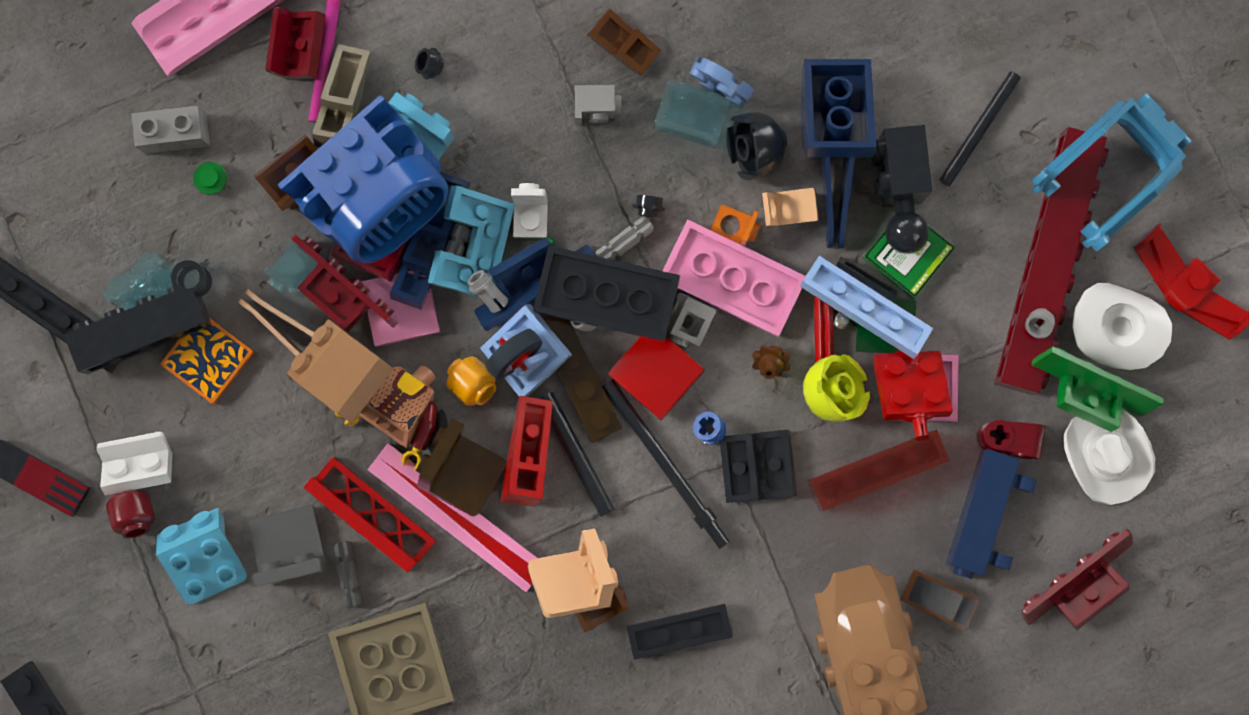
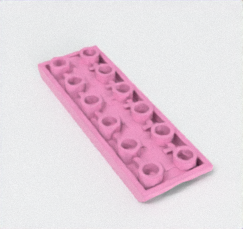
[131,0,284,77]

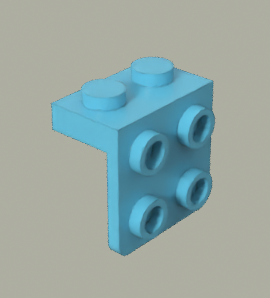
[389,92,455,160]
[156,508,247,605]

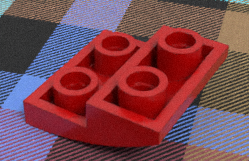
[608,337,705,421]

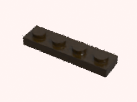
[543,316,622,443]

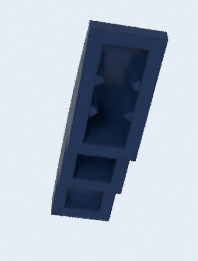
[390,172,470,310]

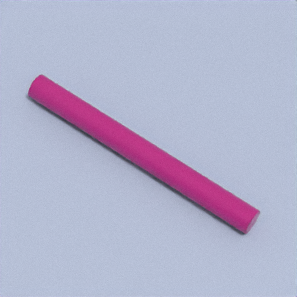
[308,0,341,123]

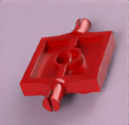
[873,349,953,441]

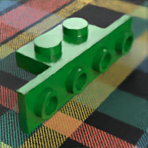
[1032,347,1164,432]

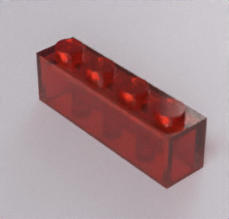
[807,430,949,511]

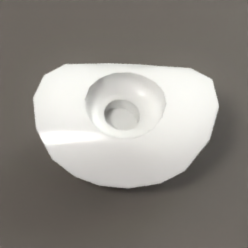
[1072,283,1172,370]
[1064,409,1155,505]

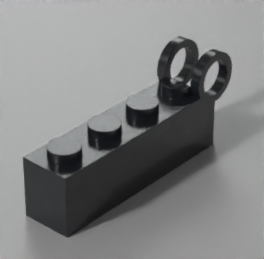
[64,260,212,375]

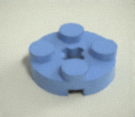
[689,56,754,108]

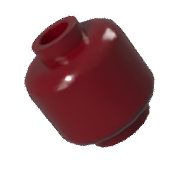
[106,490,155,539]

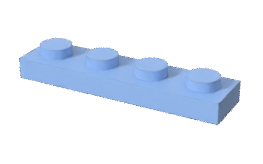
[800,256,933,359]

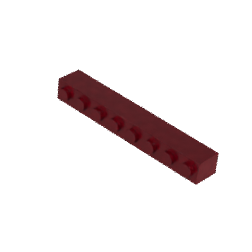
[994,127,1109,395]

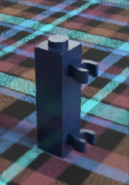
[946,449,1037,580]

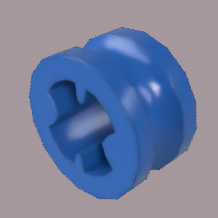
[693,412,727,445]

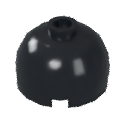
[726,112,787,181]

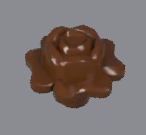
[752,345,790,379]

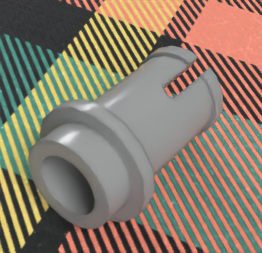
[468,270,508,313]

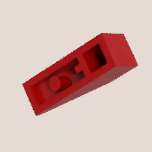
[501,396,553,507]

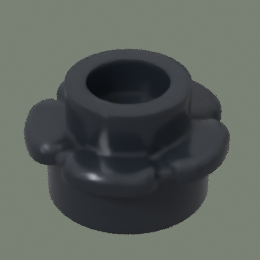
[414,48,444,80]
[632,195,665,218]

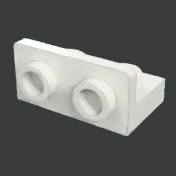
[97,432,173,495]

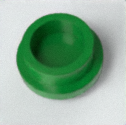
[193,162,227,195]

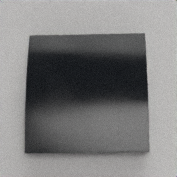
[720,429,797,503]

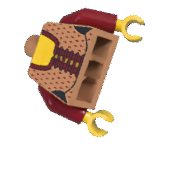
[335,366,437,471]

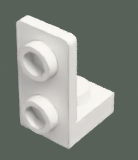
[511,183,548,239]

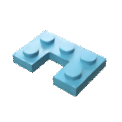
[428,185,515,298]

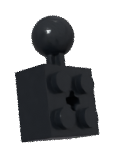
[871,125,932,254]

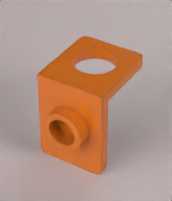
[711,205,761,247]

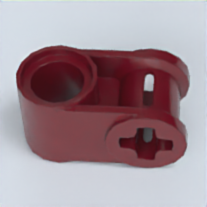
[976,420,1045,460]

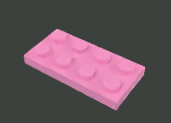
[663,219,805,338]

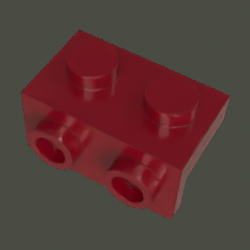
[265,7,326,80]

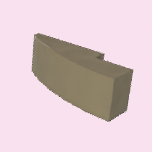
[312,44,371,148]

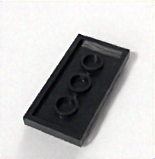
[533,246,680,342]

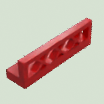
[303,457,437,573]

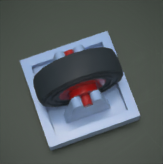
[480,304,572,397]

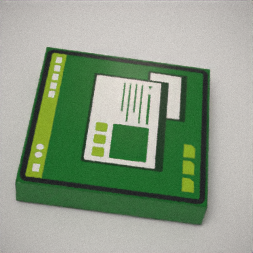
[862,224,956,299]

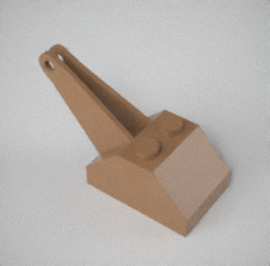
[238,289,394,424]

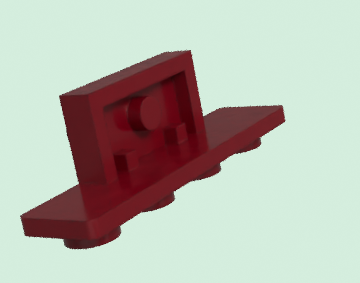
[290,234,398,333]
[1021,529,1133,630]

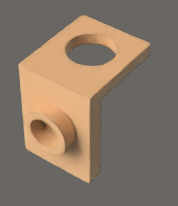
[762,188,819,226]

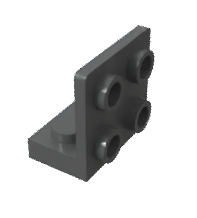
[247,505,328,587]

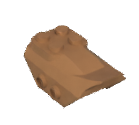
[814,564,927,715]

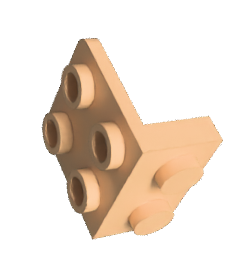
[528,528,618,618]

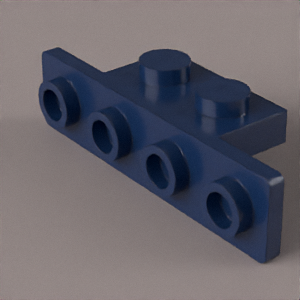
[474,237,595,331]

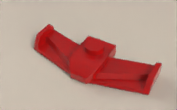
[1134,223,1249,340]

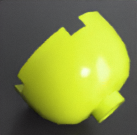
[803,354,870,423]

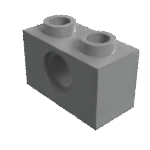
[131,106,210,154]

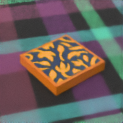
[160,317,255,405]

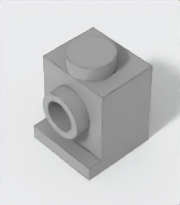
[575,85,621,125]
[668,292,717,347]

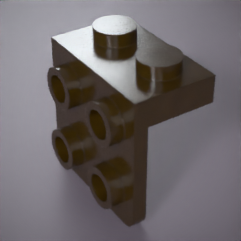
[416,418,506,517]

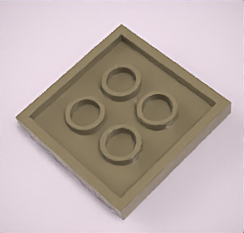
[328,602,455,715]

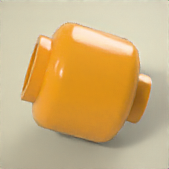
[446,356,496,406]

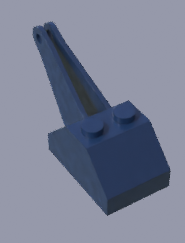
[801,59,876,248]

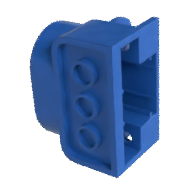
[278,95,448,264]

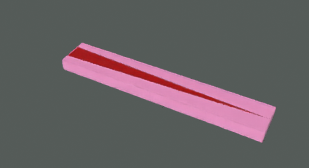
[367,443,537,592]

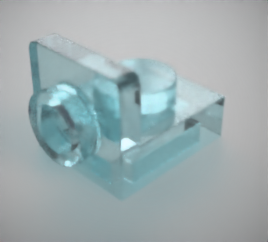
[264,243,319,295]

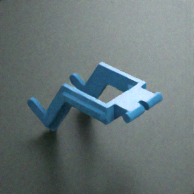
[1031,93,1192,252]

